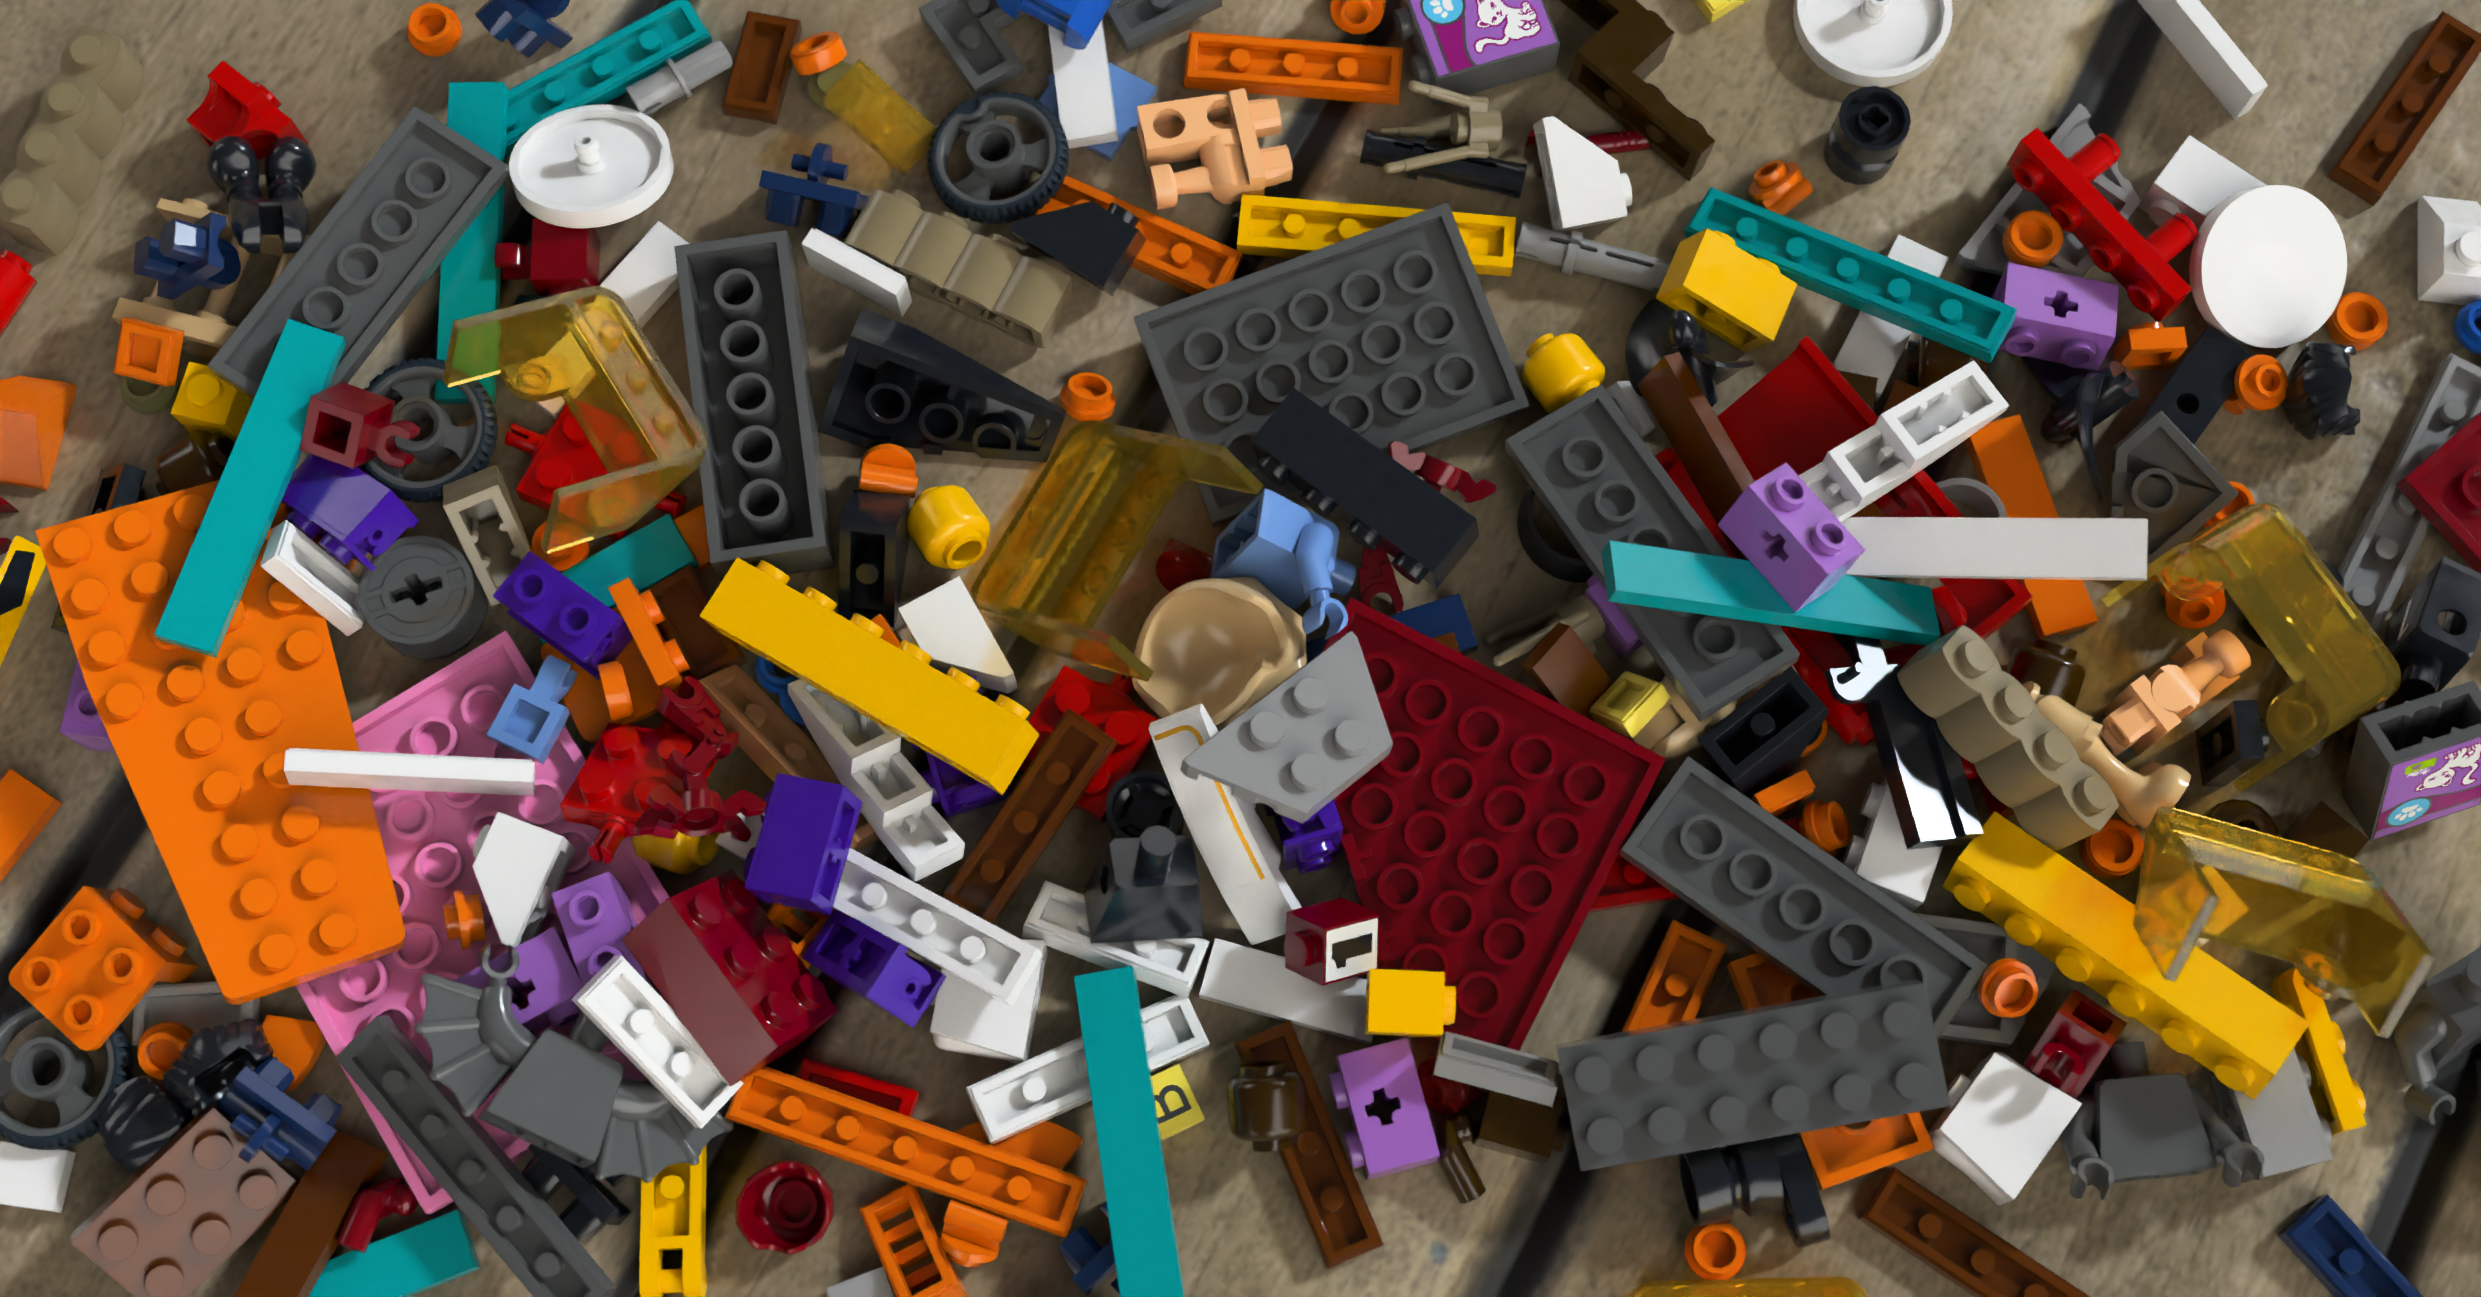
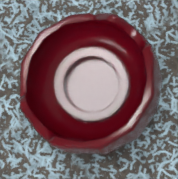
[735,1160,834,1255]

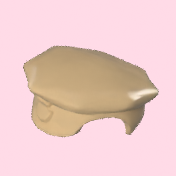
[1132,576,1307,731]

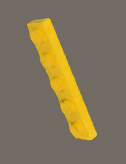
[1237,194,1516,277]

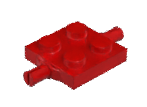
[504,397,687,541]
[1017,656,1159,824]
[560,717,718,864]

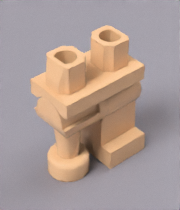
[1137,88,1293,210]
[2100,629,2251,757]

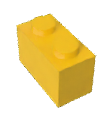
[1656,228,1797,353]
[1364,969,1456,1038]

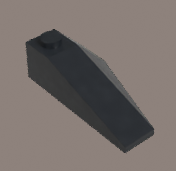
[818,308,1067,462]

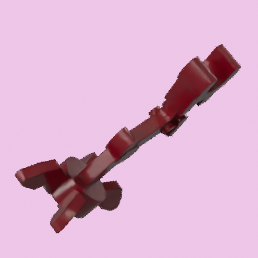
[1354,441,1497,613]
[633,675,767,842]

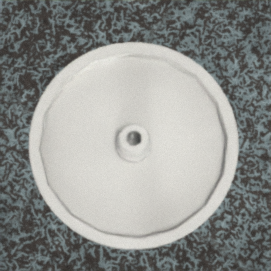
[1793,0,1953,87]
[509,105,674,228]
[2189,185,2347,348]

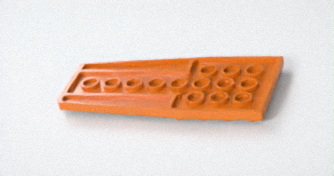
[35,480,406,1005]

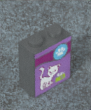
[1393,0,1560,105]
[2342,680,2481,841]

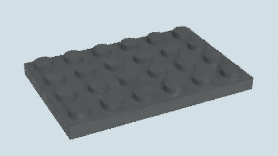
[1134,202,1530,527]

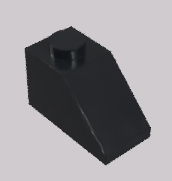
[1010,201,1147,296]
[838,490,910,628]
[1698,666,1829,799]

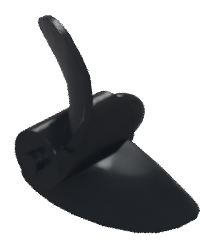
[1625,299,1754,407]
[2020,356,2139,501]

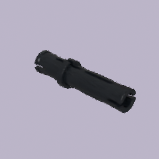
[1360,129,1527,199]

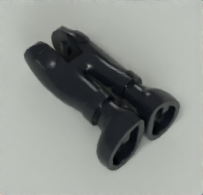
[207,136,316,254]

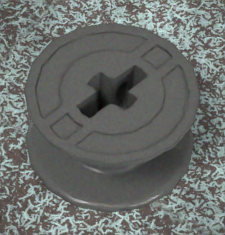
[358,535,488,661]

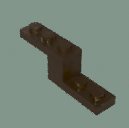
[1560,0,1715,181]

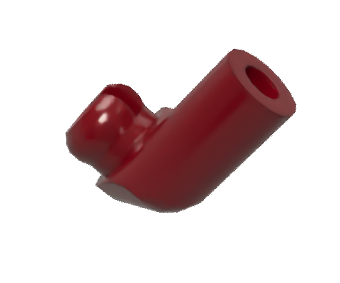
[336,1177,419,1253]

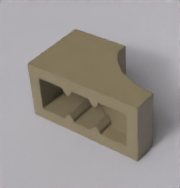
[443,464,532,606]

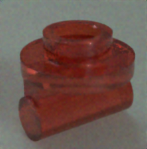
[1156,538,1213,592]
[1417,1053,1485,1115]

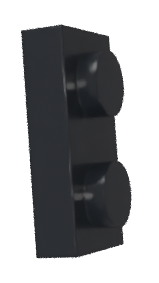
[2195,700,2269,787]

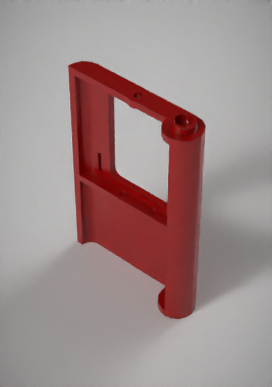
[1654,335,2033,747]

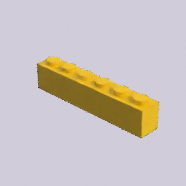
[700,557,1039,795]
[1942,811,2310,1100]

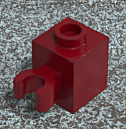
[494,219,600,308]
[299,382,420,469]
[2023,989,2127,1099]

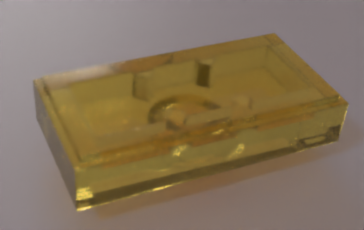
[822,59,937,177]

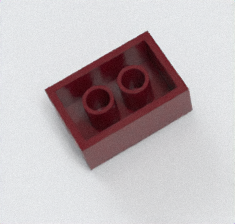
[621,869,838,1087]

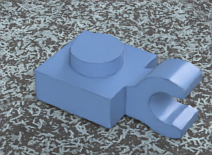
[486,654,578,764]

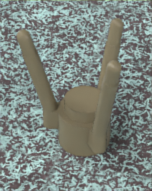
[1378,80,1502,174]
[1483,595,1606,697]

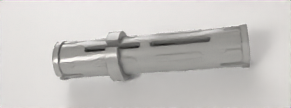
[1514,221,1671,293]

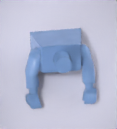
[1210,488,1356,640]

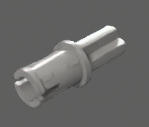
[625,41,733,116]

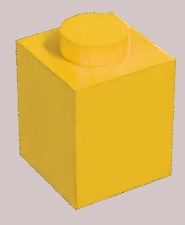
[171,362,253,443]

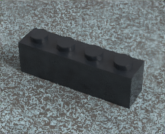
[1251,388,1479,589]

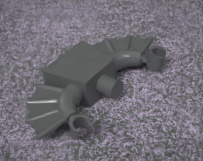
[415,943,734,1183]

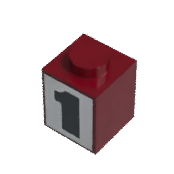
[1284,897,1380,986]

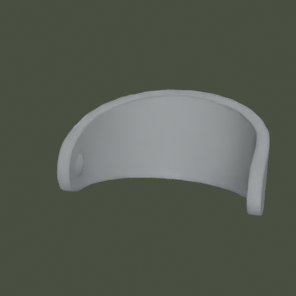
[1936,478,2007,518]

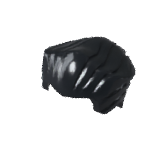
[2282,342,2360,440]
[163,1019,278,1118]
[98,1076,195,1173]

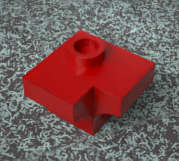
[186,60,309,162]

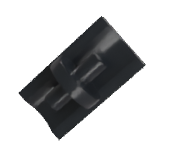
[521,1144,632,1243]

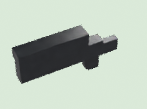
[1824,637,1983,850]

